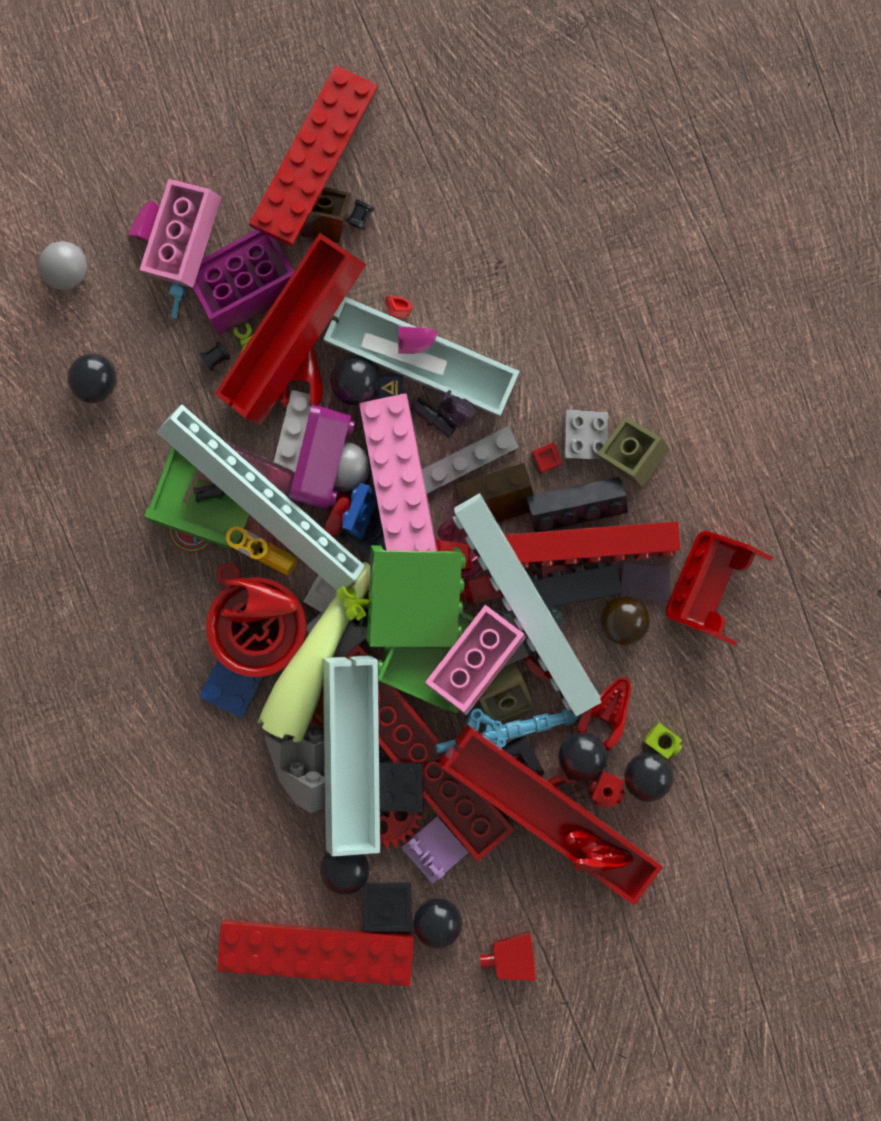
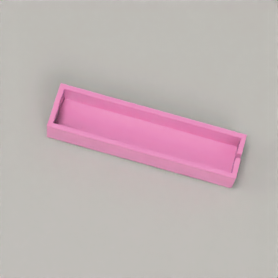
[359,394,438,551]

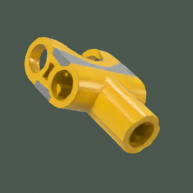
[226,526,298,577]

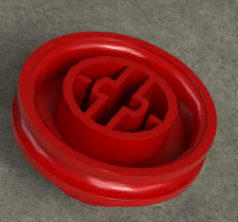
[206,577,307,677]

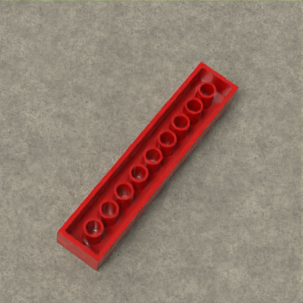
[345,645,515,861]

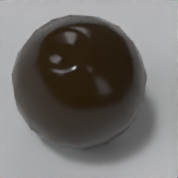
[600,596,650,646]

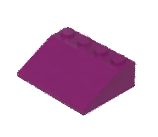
[193,230,294,335]

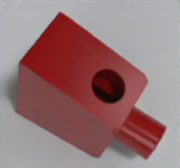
[480,931,536,981]

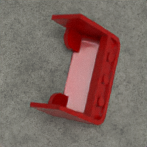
[666,531,773,646]

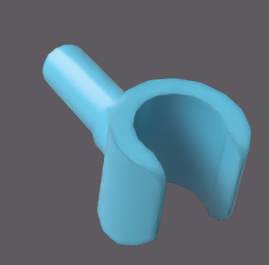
[169,283,186,318]

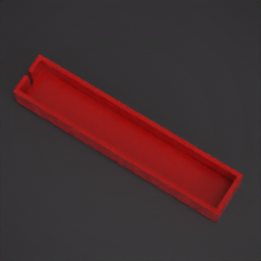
[438,723,663,906]

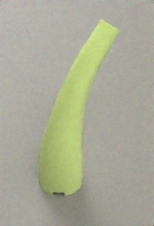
[258,562,370,742]

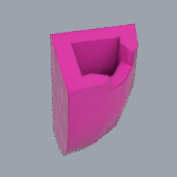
[128,201,159,241]
[398,326,438,354]

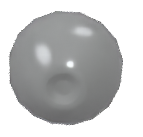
[38,241,88,291]
[334,442,370,492]

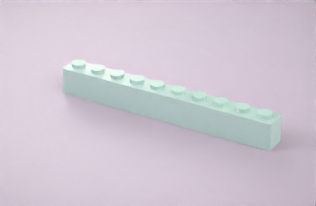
[156,404,365,591]
[453,493,601,716]

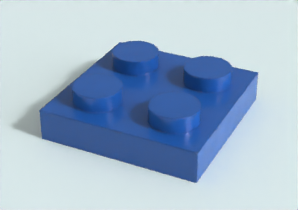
[342,483,377,541]
[199,660,264,718]

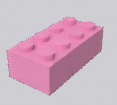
[140,179,222,288]
[425,605,525,715]

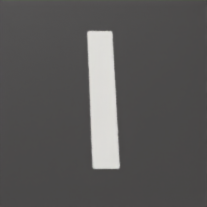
[361,333,447,375]

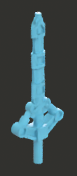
[435,708,583,754]

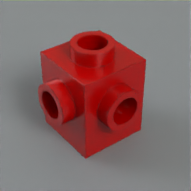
[588,771,625,809]

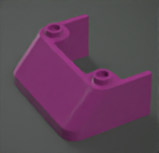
[289,405,355,511]

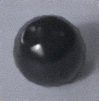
[67,353,117,403]
[330,356,379,406]
[558,732,608,782]
[624,752,674,802]
[320,852,370,895]
[413,898,463,949]

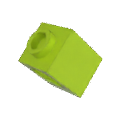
[643,722,682,759]

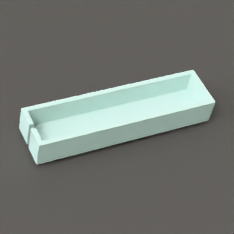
[323,297,520,418]
[323,656,380,856]

